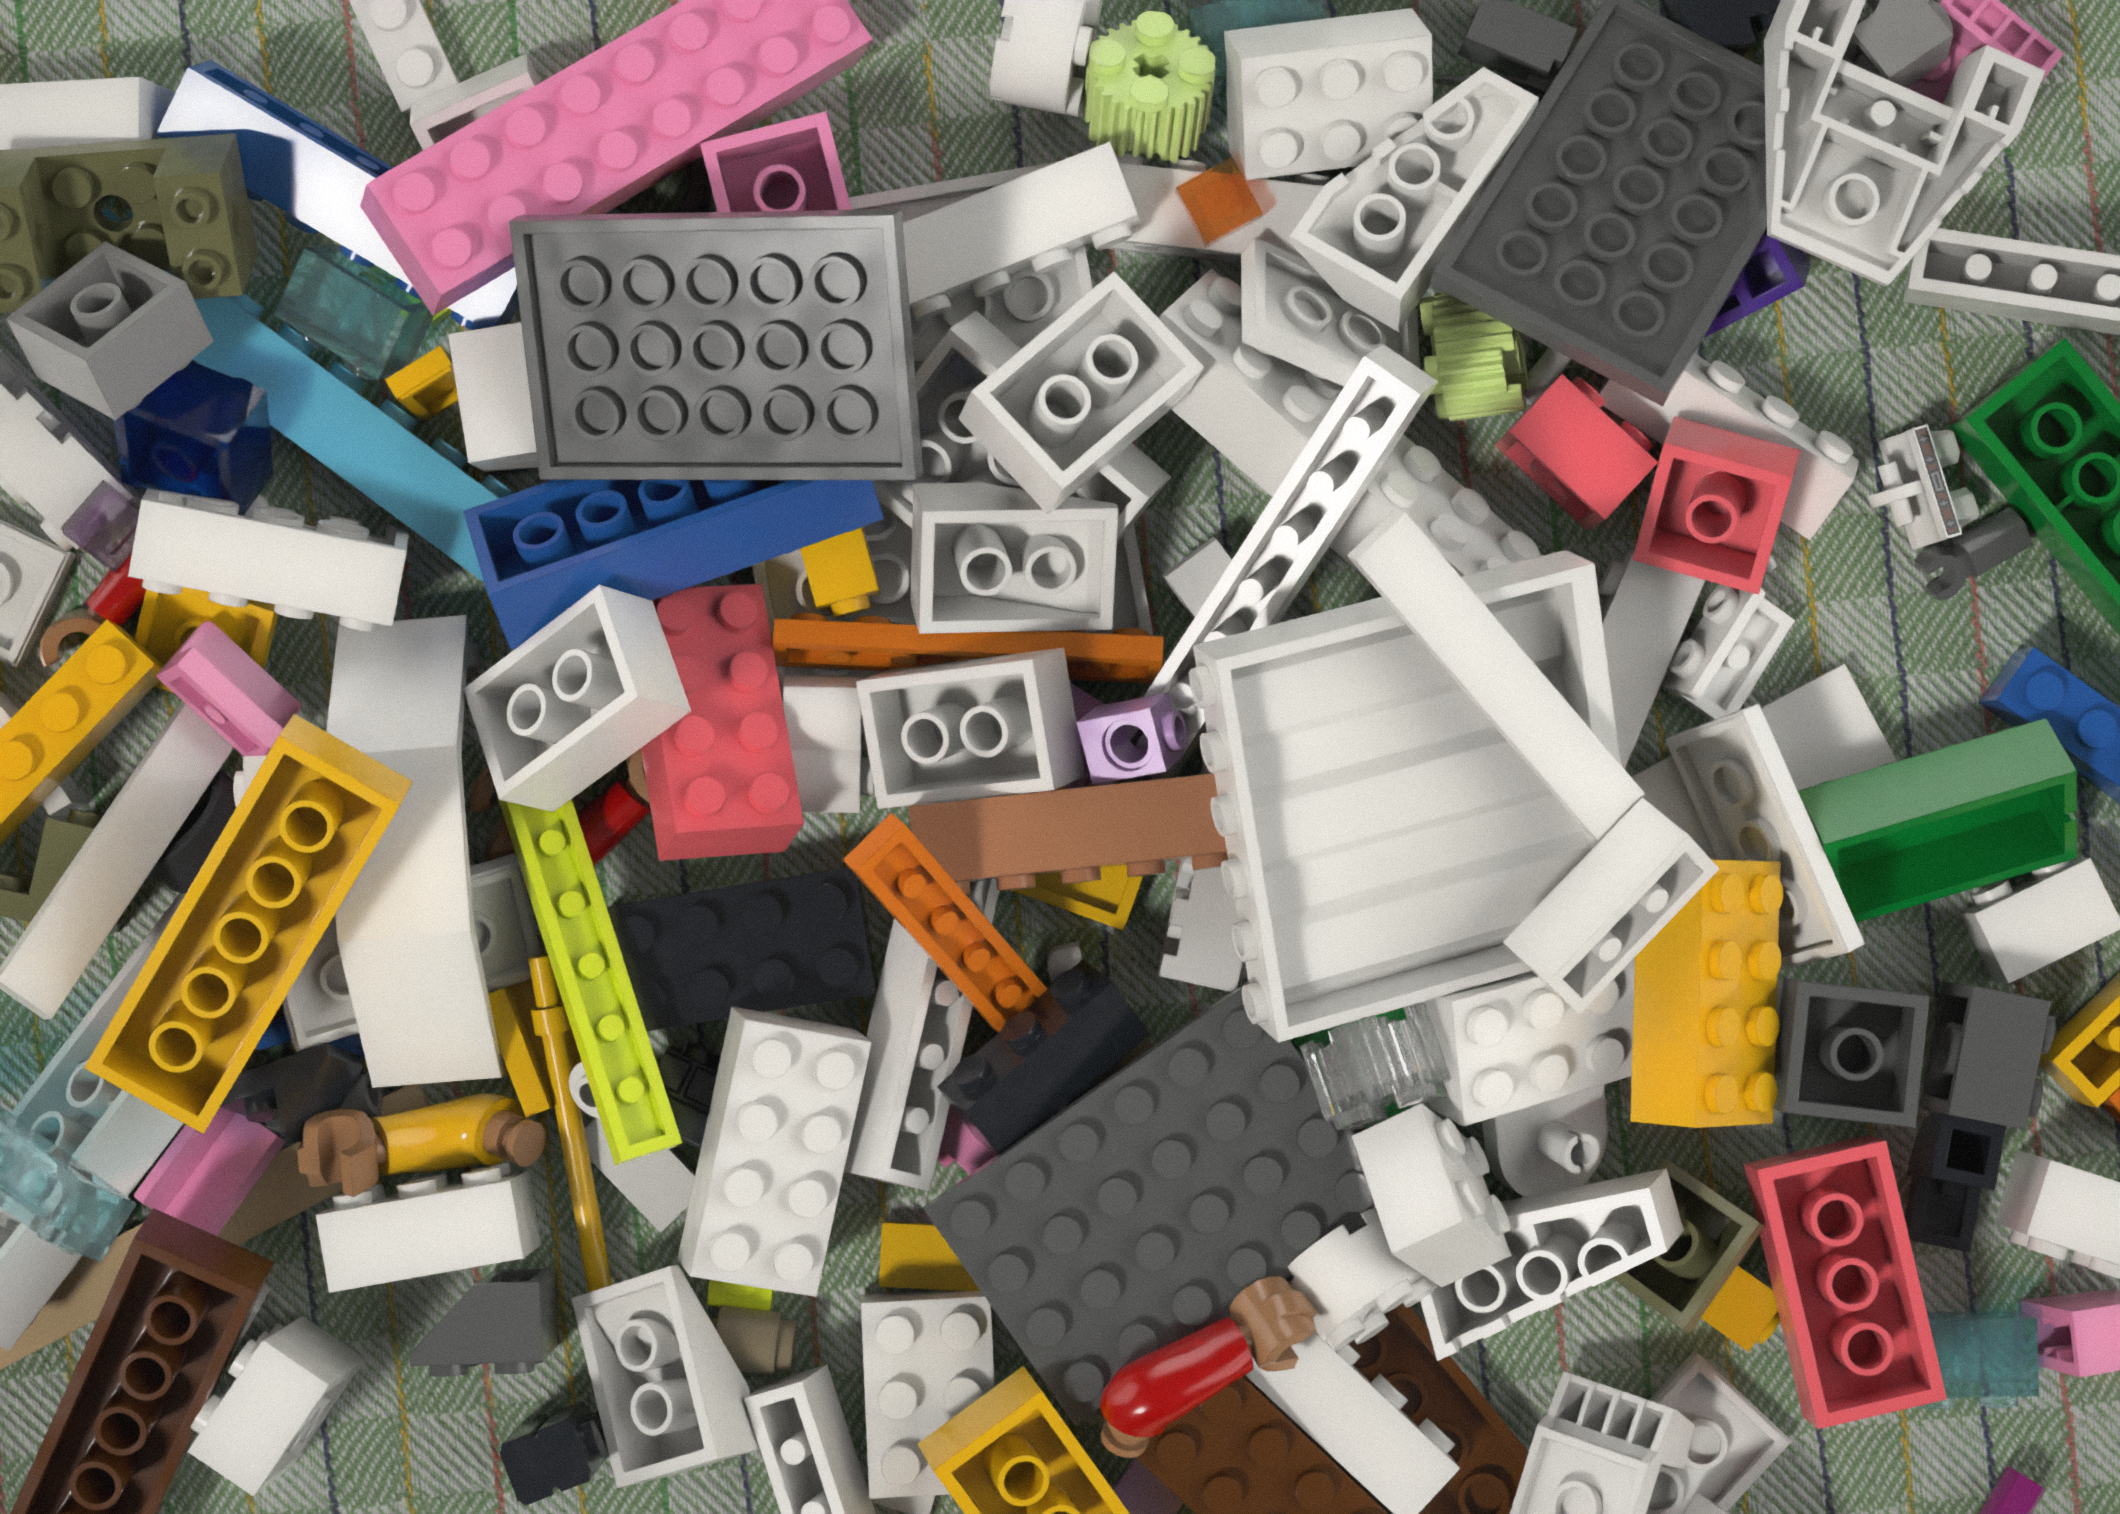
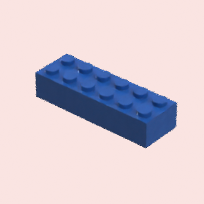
[463,480,884,650]

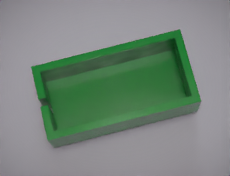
[1798,718,2077,923]

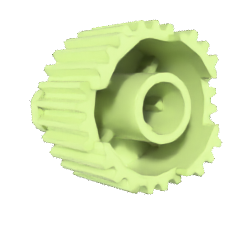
[1083,11,1216,163]
[1420,292,1529,421]

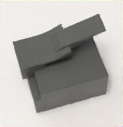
[1435,0,1577,102]

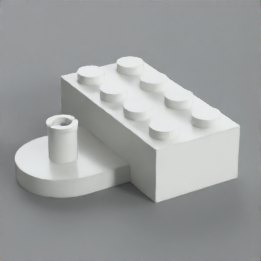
[1413,958,1635,1197]

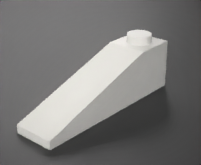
[1289,67,1539,332]

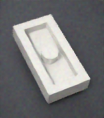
[349,0,459,117]

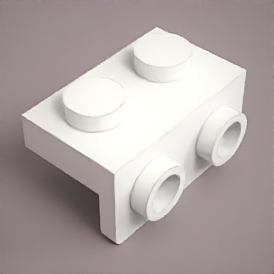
[1661,585,1795,720]

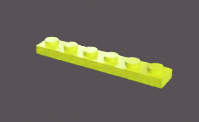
[497,795,682,1165]

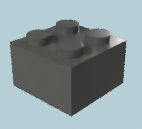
[1774,978,1930,1128]
[1919,981,2055,1130]

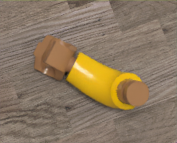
[297,1093,546,1197]

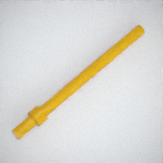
[528,953,613,1293]

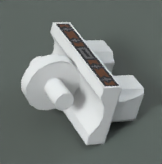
[1868,424,1980,550]

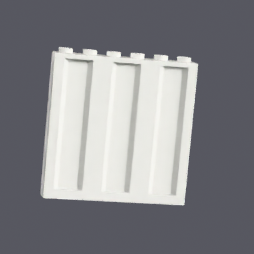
[1189,550,1627,1043]

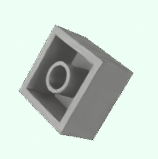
[6,241,214,420]

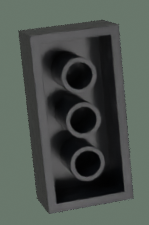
[607,867,878,1031]

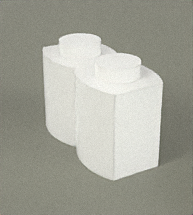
[783,676,874,813]

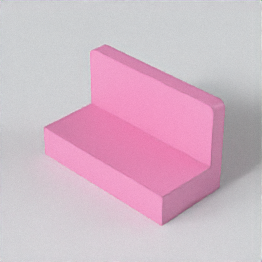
[156,621,301,756]
[134,1107,286,1236]

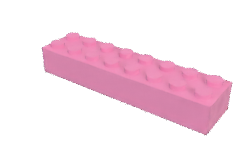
[360,0,873,316]

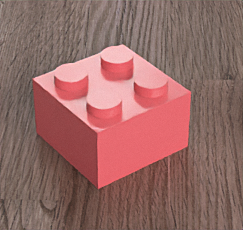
[1494,374,1658,531]
[1632,416,1801,595]

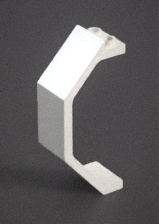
[326,615,509,1088]

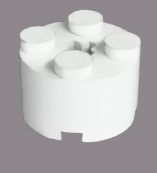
[990,0,1103,117]
[1285,1207,1438,1351]

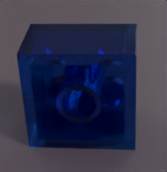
[113,359,273,516]

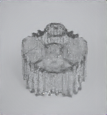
[1300,1003,1452,1131]

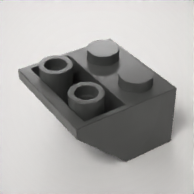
[410,1268,559,1377]

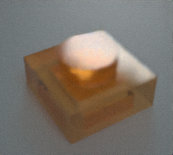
[1175,157,1263,248]

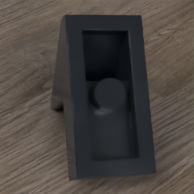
[220,1043,362,1143]

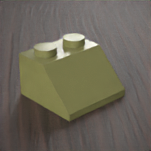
[1612,1157,1765,1334]

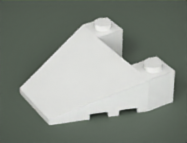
[1764,0,2045,287]

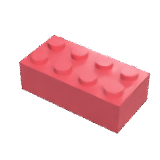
[641,584,804,861]
[1744,1135,1947,1429]

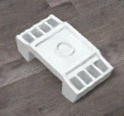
[1510,1371,1694,1514]

